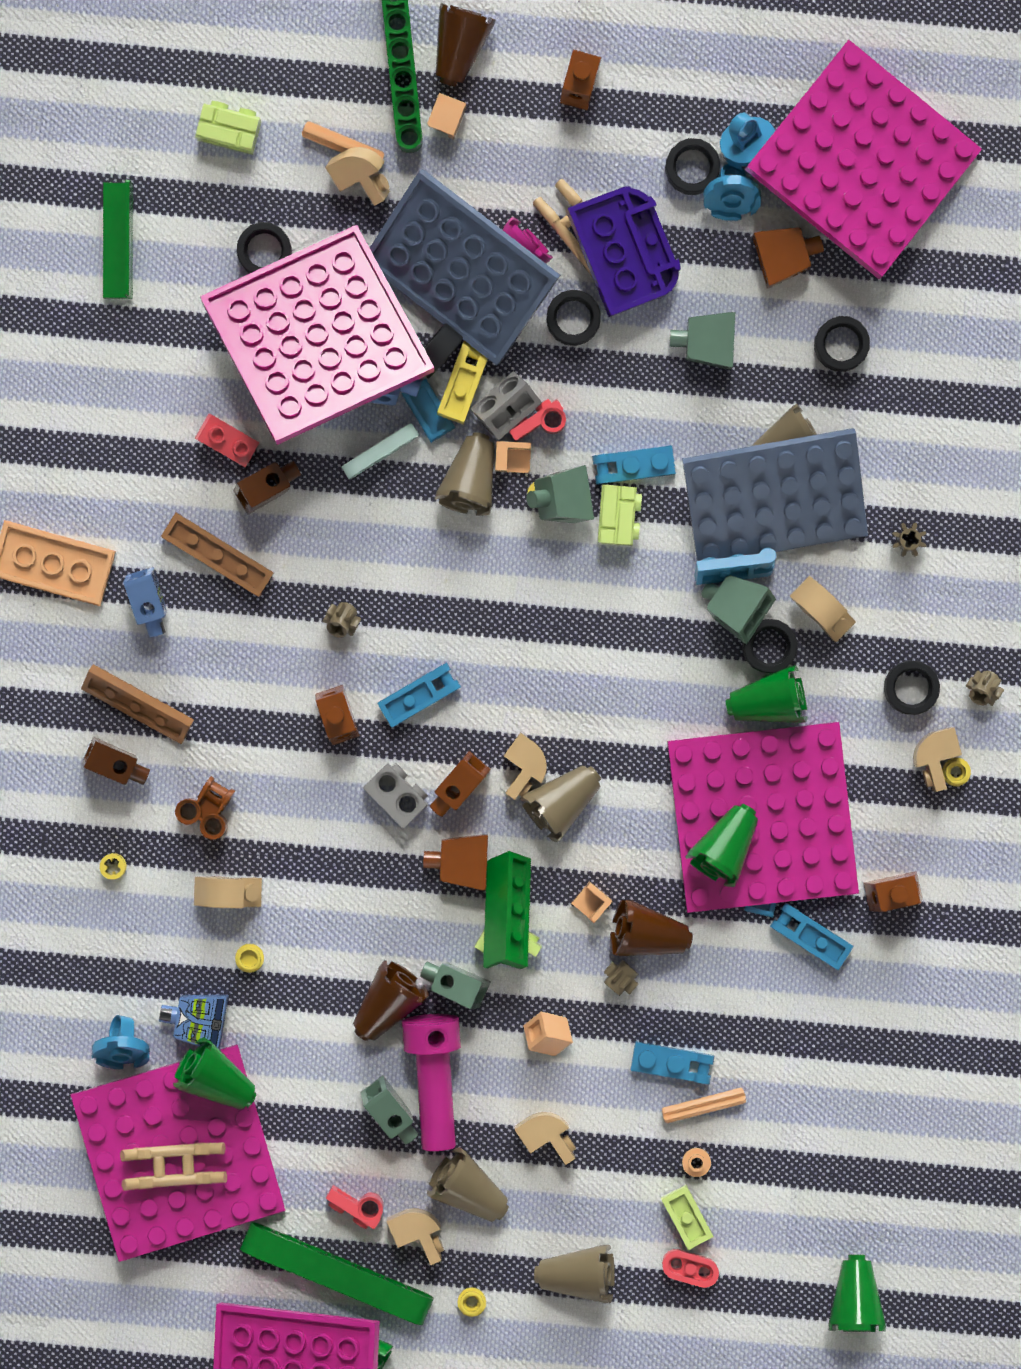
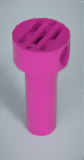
[402,1014,461,1151]

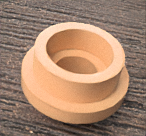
[682,1148,711,1177]

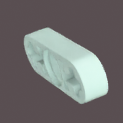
[341,423,420,480]

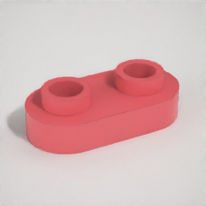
[662,1249,719,1288]

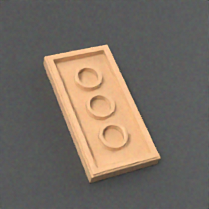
[0,520,116,607]

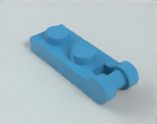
[592,445,676,485]
[694,548,776,585]
[377,662,461,728]
[770,902,854,970]
[630,1041,715,1084]

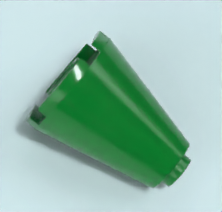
[726,665,807,723]
[685,804,758,887]
[173,1037,256,1110]
[828,1255,886,1332]

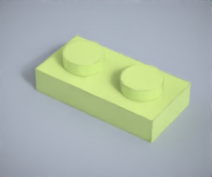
[661,1185,714,1250]

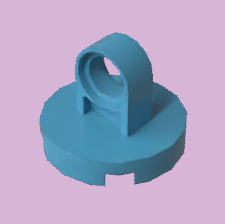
[720,112,775,169]
[704,164,761,221]
[92,1015,150,1069]

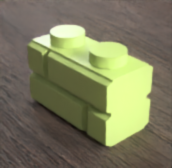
[195,101,261,155]
[597,485,642,546]

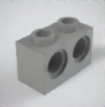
[470,371,542,440]
[363,763,428,828]

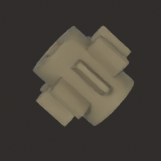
[891,523,927,557]
[323,602,361,638]
[966,670,1004,706]
[604,960,638,996]

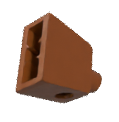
[560,49,602,111]
[752,227,824,289]
[315,684,360,745]
[430,751,491,817]
[423,834,488,890]
[863,871,923,912]

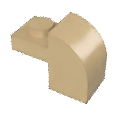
[325,147,390,206]
[790,576,856,642]
[913,727,962,792]
[504,732,547,800]
[194,876,262,908]
[514,1112,576,1165]
[386,1208,444,1265]

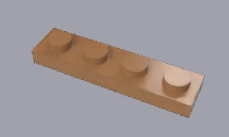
[161,512,274,597]
[81,664,194,744]

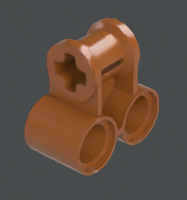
[175,776,235,840]

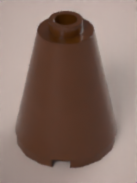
[435,3,496,87]
[610,899,693,956]
[353,960,429,1041]

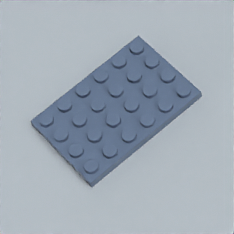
[370,169,561,365]
[682,428,868,561]

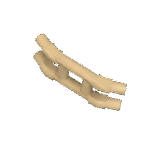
[533,179,592,277]
[120,1142,227,1191]

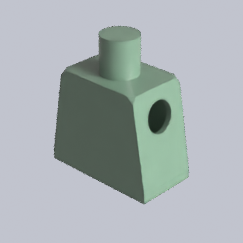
[670,312,736,370]
[526,465,594,523]
[702,576,776,644]
[420,961,491,1009]
[360,1075,418,1145]

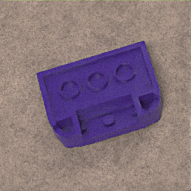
[565,186,681,317]

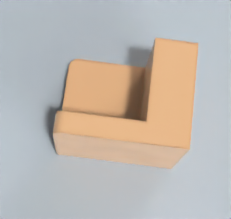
[427,93,466,139]
[495,441,531,473]
[571,881,613,923]
[523,1012,573,1056]

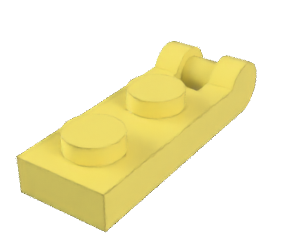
[437,341,488,425]

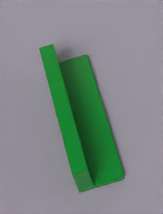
[103,180,133,299]
[483,851,531,969]

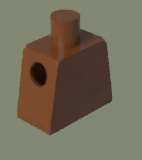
[233,460,301,515]
[82,736,150,785]

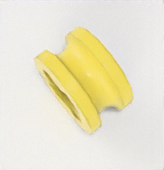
[99,853,127,880]

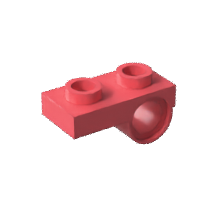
[509,399,566,442]
[195,414,260,468]
[326,1185,384,1229]

